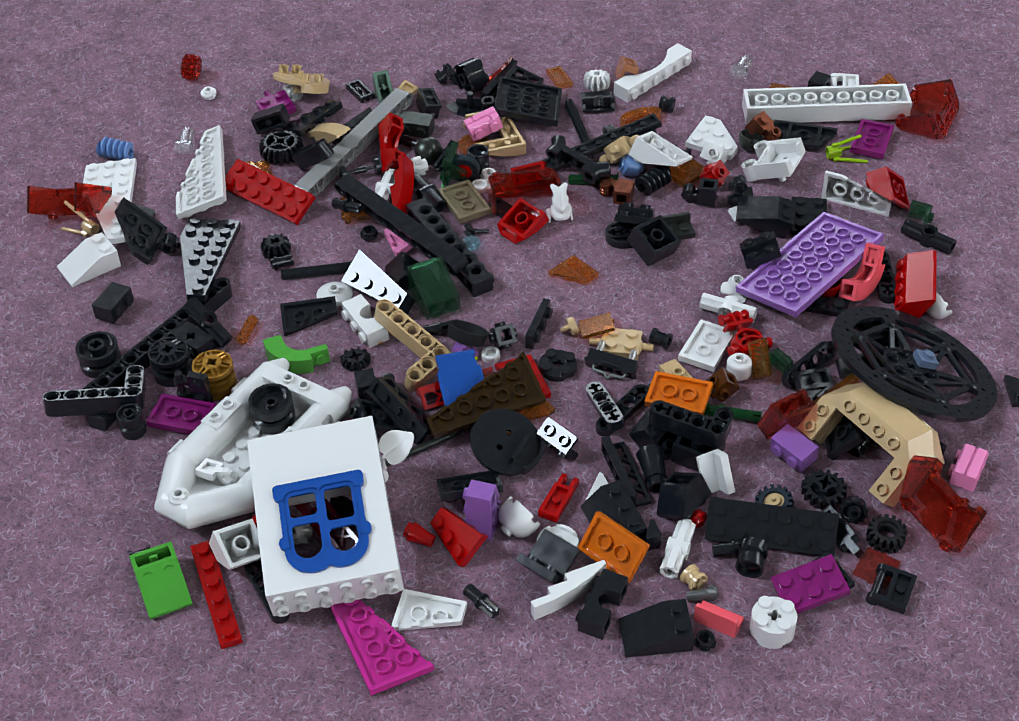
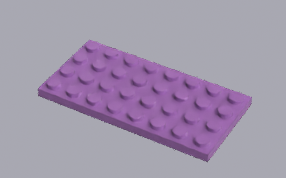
[736,212,884,317]

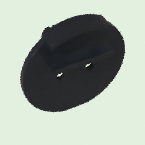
[469,409,546,476]

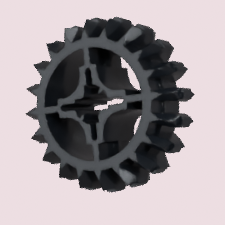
[259,129,304,166]

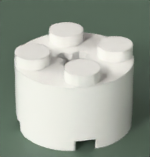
[749,596,797,649]

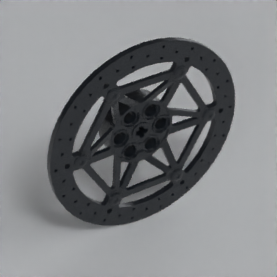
[831,306,997,422]

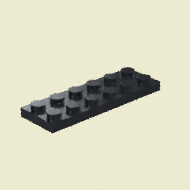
[705,497,839,557]

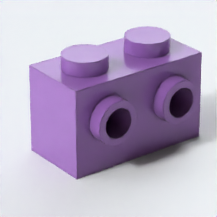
[770,424,819,473]

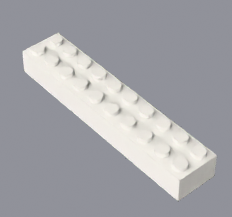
[742,84,912,124]

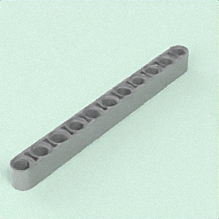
[295,88,413,196]

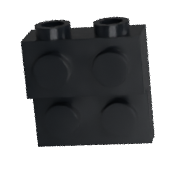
[615,202,655,224]
[739,231,782,270]
[349,398,402,439]

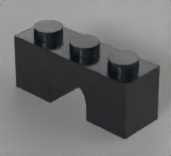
[575,569,628,640]

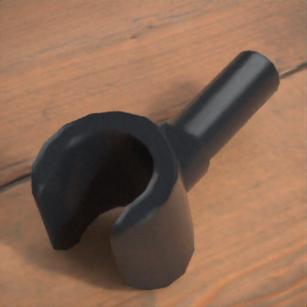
[463,224,489,237]

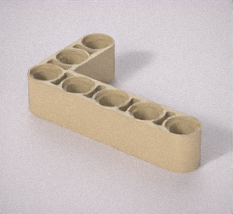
[374,299,449,392]

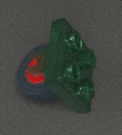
[439,141,480,188]

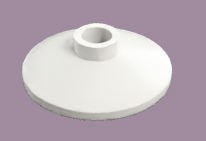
[316,282,353,307]

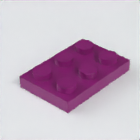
[850,119,894,159]
[146,393,217,435]
[770,554,850,614]

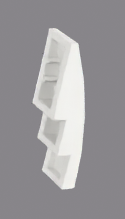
[531,560,606,620]

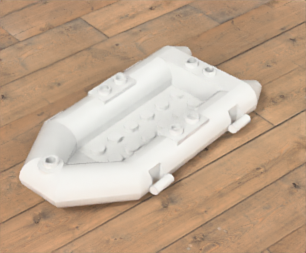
[154,358,352,529]

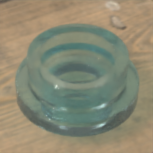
[463,235,480,251]

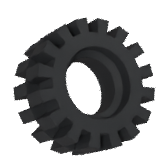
[866,514,907,554]

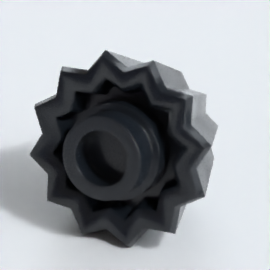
[839,495,869,524]

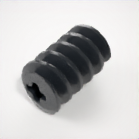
[635,165,672,196]

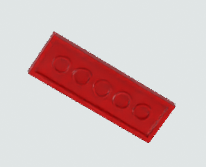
[225,159,316,225]

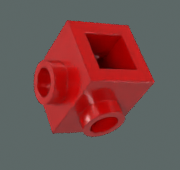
[700,160,730,187]

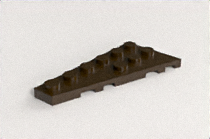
[427,352,546,439]

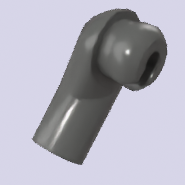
[686,585,719,602]

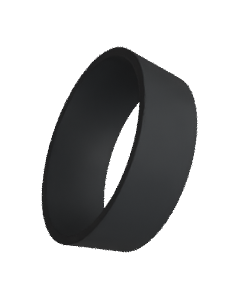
[447,320,489,347]

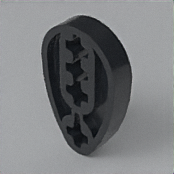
[605,222,640,249]

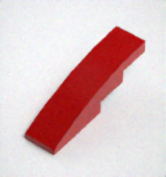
[390,153,414,214]

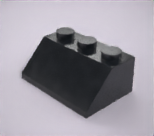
[581,480,647,541]

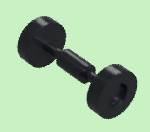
[339,157,382,178]

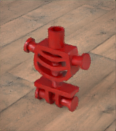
[718,309,773,365]

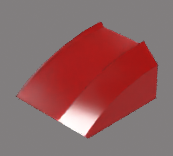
[497,197,549,244]

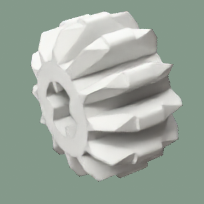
[583,69,610,92]

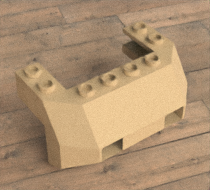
[798,382,944,507]

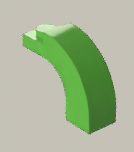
[263,335,330,374]

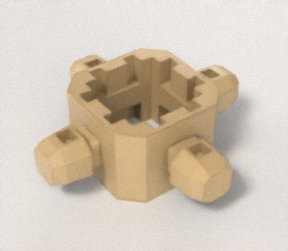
[599,135,639,164]

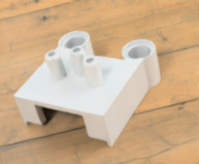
[741,137,806,182]

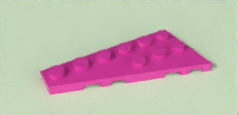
[329,599,434,696]

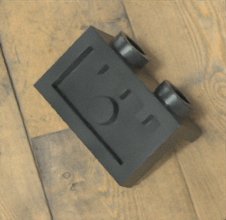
[662,212,695,240]

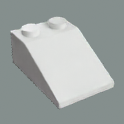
[628,131,692,166]
[57,232,121,287]

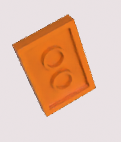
[644,371,713,415]
[578,511,650,583]

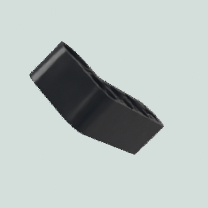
[649,400,734,448]

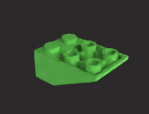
[129,541,193,620]

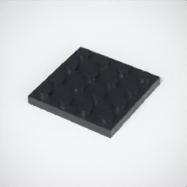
[494,76,562,127]

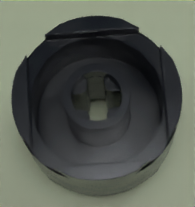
[453,58,489,94]

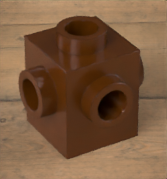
[706,367,740,402]

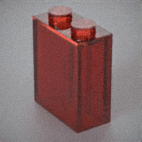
[757,388,815,440]

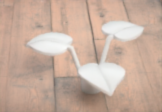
[378,430,414,483]

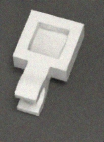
[195,458,234,485]

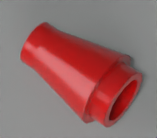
[403,522,436,548]

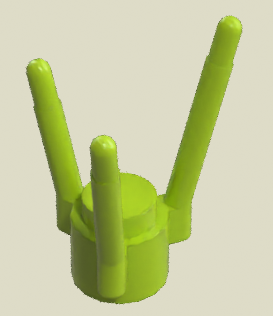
[826,135,868,163]

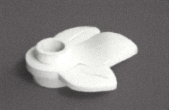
[720,275,751,304]

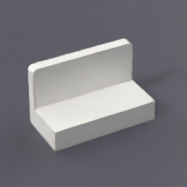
[696,449,735,495]

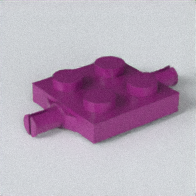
[255,90,297,114]

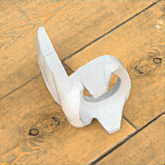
[546,182,573,223]

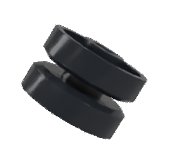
[75,331,122,378]
[248,383,296,434]

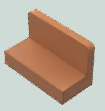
[615,56,639,80]

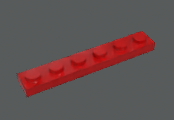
[190,540,243,649]

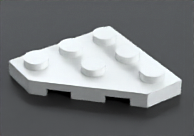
[685,115,738,160]

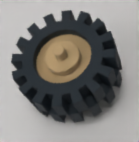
[755,484,795,508]

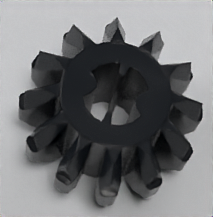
[260,233,291,261]

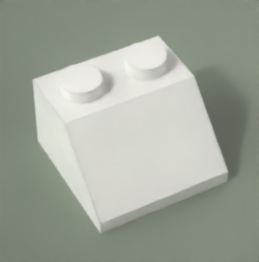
[209,519,261,570]

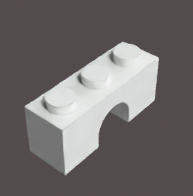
[341,294,389,348]

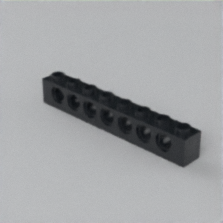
[407,198,494,297]

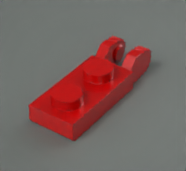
[538,473,580,523]

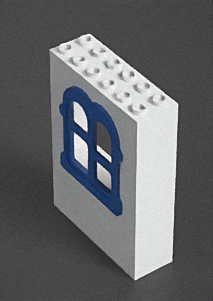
[247,416,404,617]

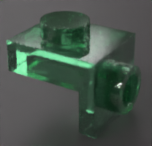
[908,200,935,226]
[762,348,793,374]

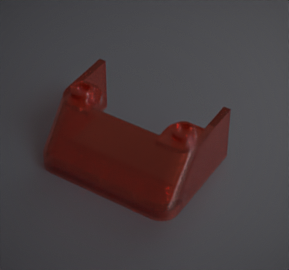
[487,167,561,215]
[27,182,112,219]

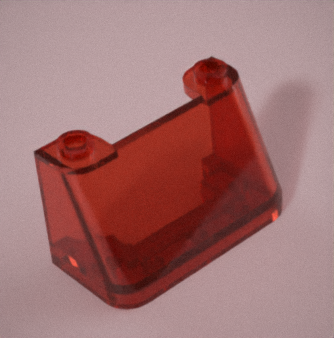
[895,79,960,140]
[899,455,987,553]

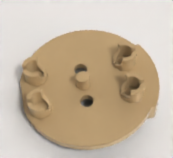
[273,64,330,94]

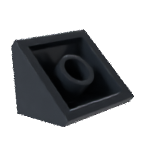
[385,251,424,291]

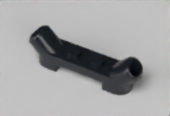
[546,135,611,184]

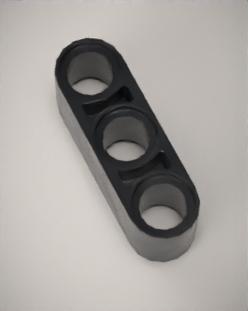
[291,138,334,170]

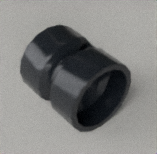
[467,144,489,175]
[116,403,147,440]
[735,537,769,578]

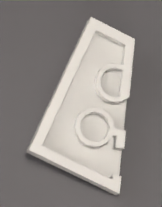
[391,589,467,631]

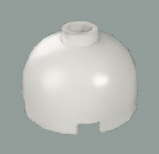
[498,496,540,538]

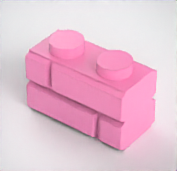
[463,106,503,142]
[948,443,989,492]

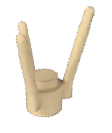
[61,201,100,237]

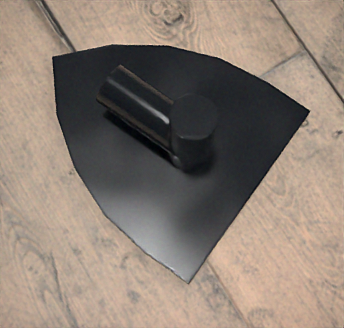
[445,91,483,117]

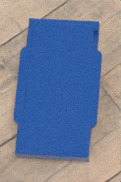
[435,349,484,406]

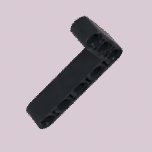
[43,365,146,417]

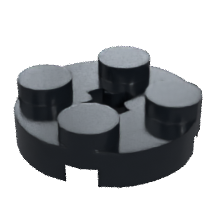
[539,348,577,382]

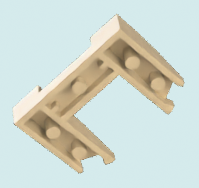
[463,111,526,157]

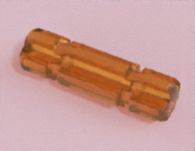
[236,314,258,345]

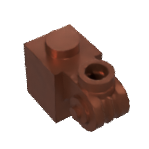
[745,111,781,141]
[599,177,635,205]

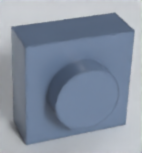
[913,349,939,370]

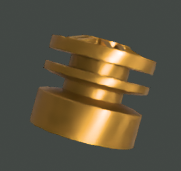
[192,350,237,401]

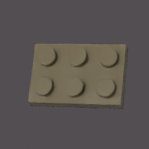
[438,179,491,224]

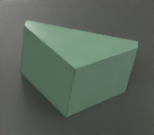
[372,70,393,104]

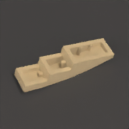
[305,122,350,143]

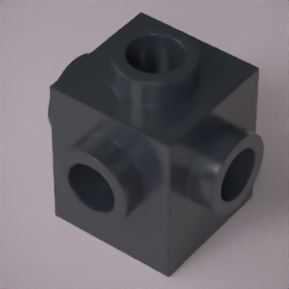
[488,321,517,349]

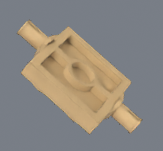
[589,327,654,360]

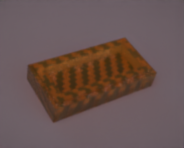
[546,66,573,89]
[748,337,772,380]

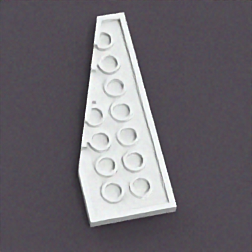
[176,125,227,220]
[83,158,137,244]

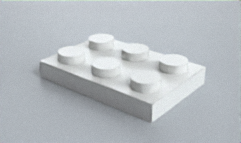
[678,319,736,372]

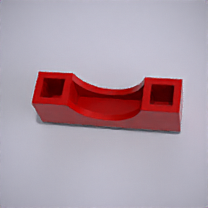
[378,112,406,173]

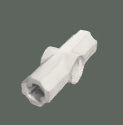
[375,168,395,202]
[699,293,758,323]
[660,519,696,579]

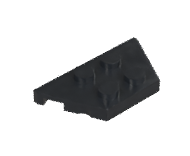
[774,120,838,151]

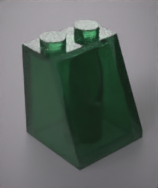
[407,256,461,320]

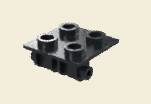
[580,91,615,113]

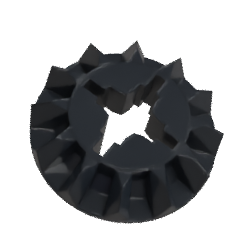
[341,347,371,371]

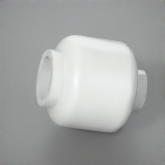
[726,353,752,381]

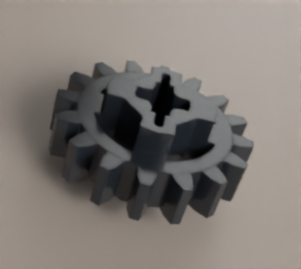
[801,469,847,509]

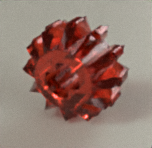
[180,54,202,80]

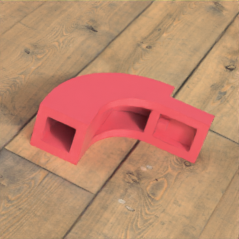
[838,243,885,301]

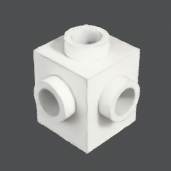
[699,141,729,164]

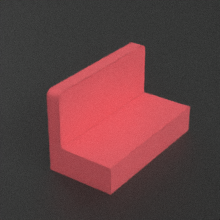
[693,600,744,638]

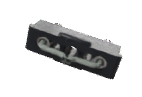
[584,340,638,379]

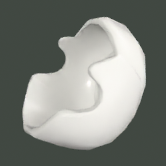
[927,292,952,319]

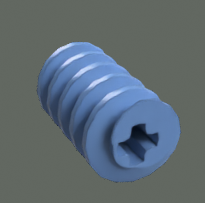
[96,137,134,161]

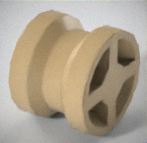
[680,564,708,591]

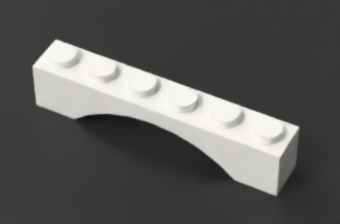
[614,43,692,103]

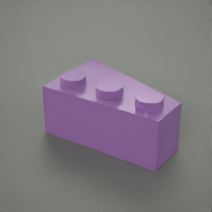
[463,480,502,541]

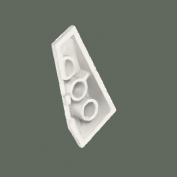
[821,171,892,217]

